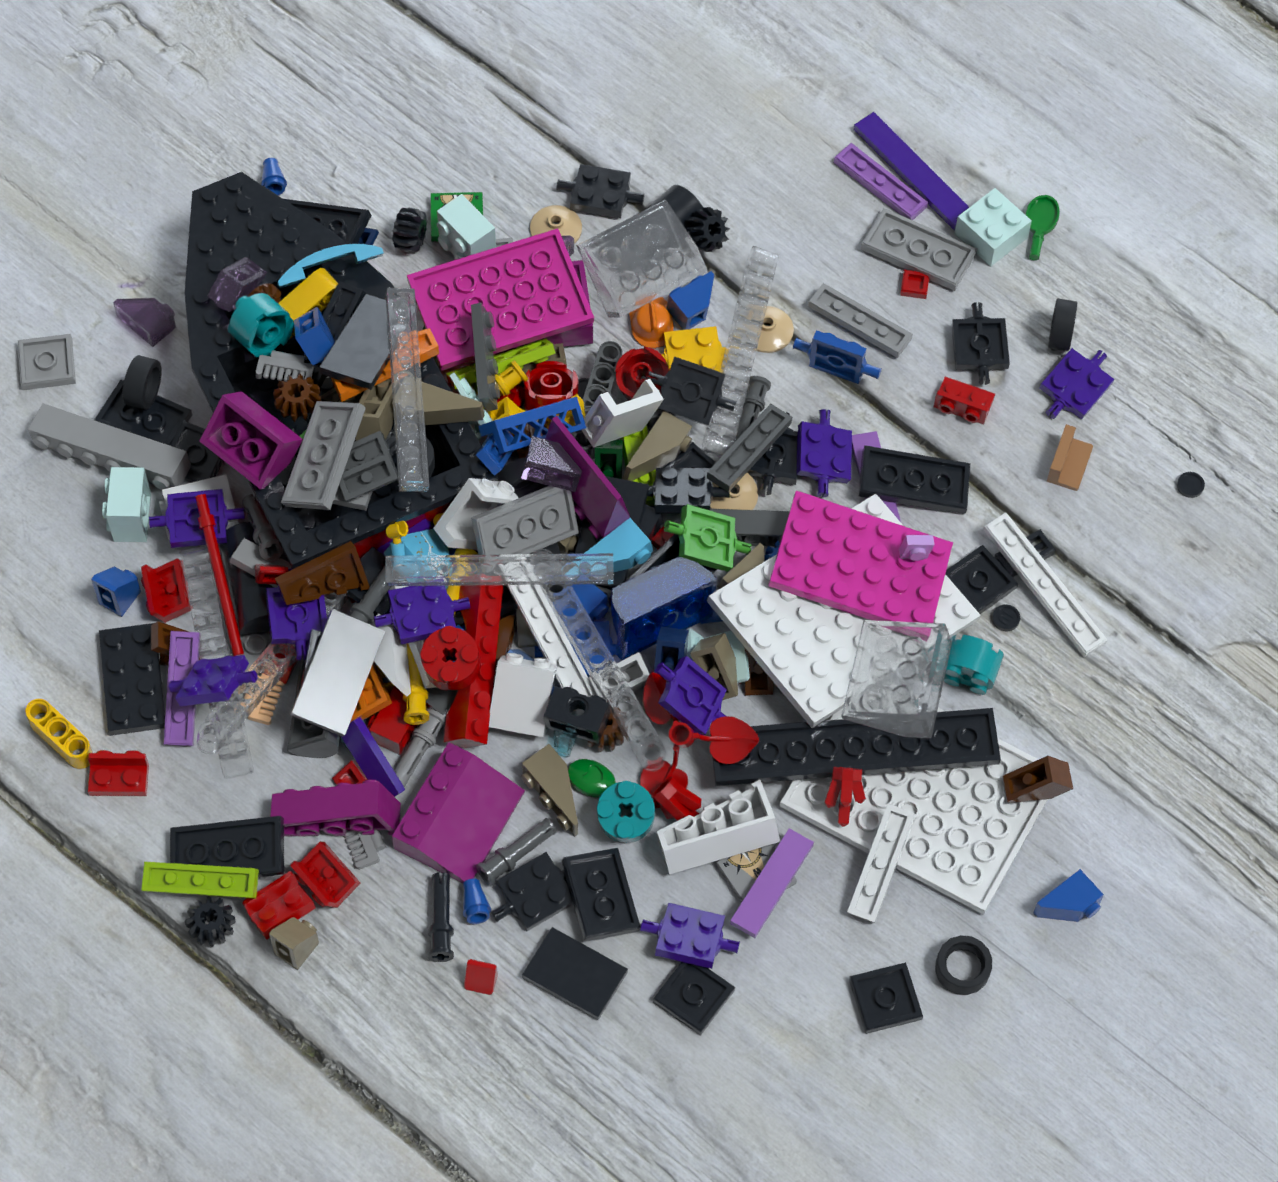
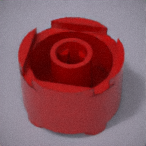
[615,347,670,401]
[524,361,578,411]
[420,626,480,690]

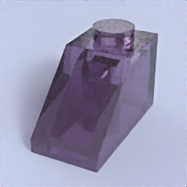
[208,257,267,312]
[113,298,176,347]
[521,436,582,492]

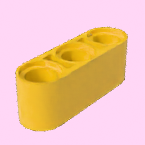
[278,268,338,339]
[25,698,93,769]

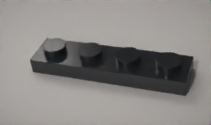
[297,281,366,388]

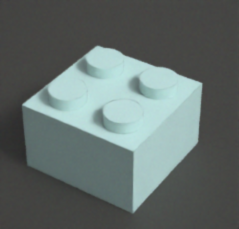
[954,188,1032,266]
[437,194,496,260]
[102,467,151,542]

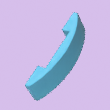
[277,244,384,289]

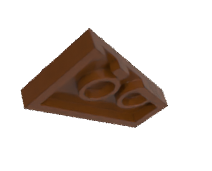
[275,541,370,605]

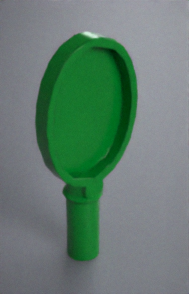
[1026,195,1060,261]
[568,759,616,798]

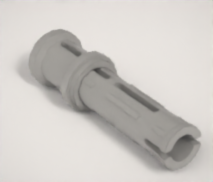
[394,709,446,787]

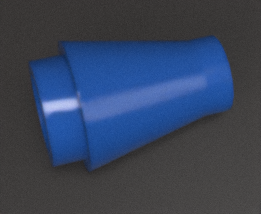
[261,158,287,196]
[463,879,491,924]

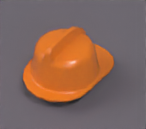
[629,294,674,348]

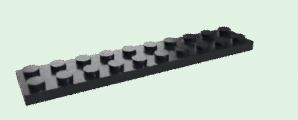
[710,708,1001,786]

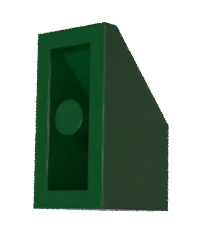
[595,440,623,479]

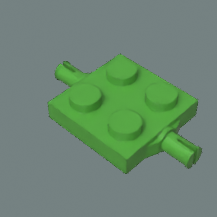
[664,504,752,572]

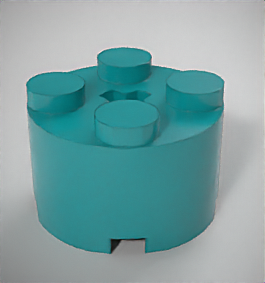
[227,293,294,358]
[940,635,1004,695]
[597,781,655,843]

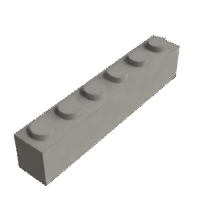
[28,403,192,489]

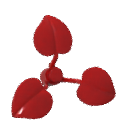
[640,672,759,808]

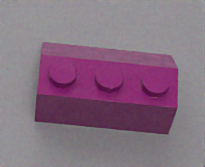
[200,392,303,489]

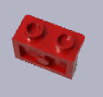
[933,376,995,425]
[88,750,149,796]
[242,871,316,940]

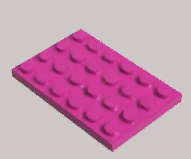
[407,228,594,370]
[768,490,953,639]

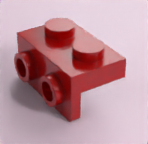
[141,558,193,623]
[290,841,361,908]

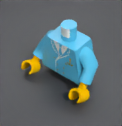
[384,513,452,588]

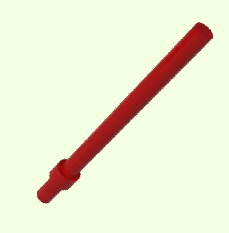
[195,494,244,656]

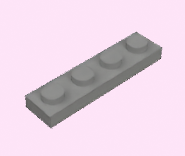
[808,283,913,358]

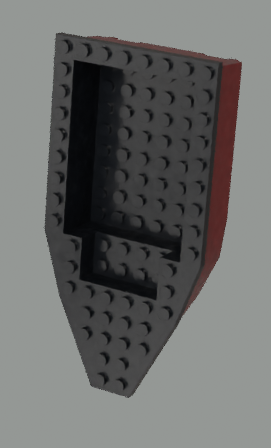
[184,172,498,569]

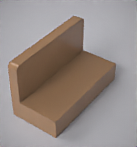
[1047,424,1093,491]

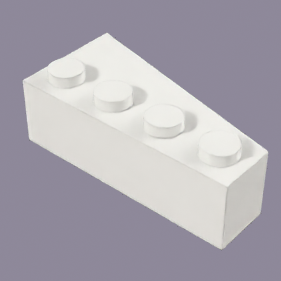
[657,780,780,875]

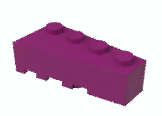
[270,780,401,836]

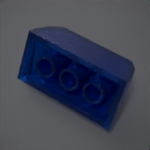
[611,557,717,661]

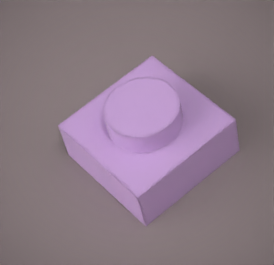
[899,535,935,561]

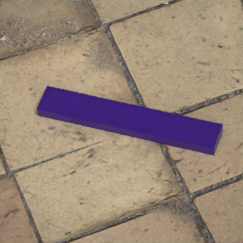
[854,112,969,231]

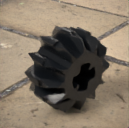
[392,207,428,252]
[685,207,730,252]
[185,896,236,948]

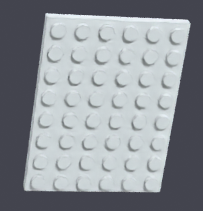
[707,494,981,728]
[780,680,1048,915]

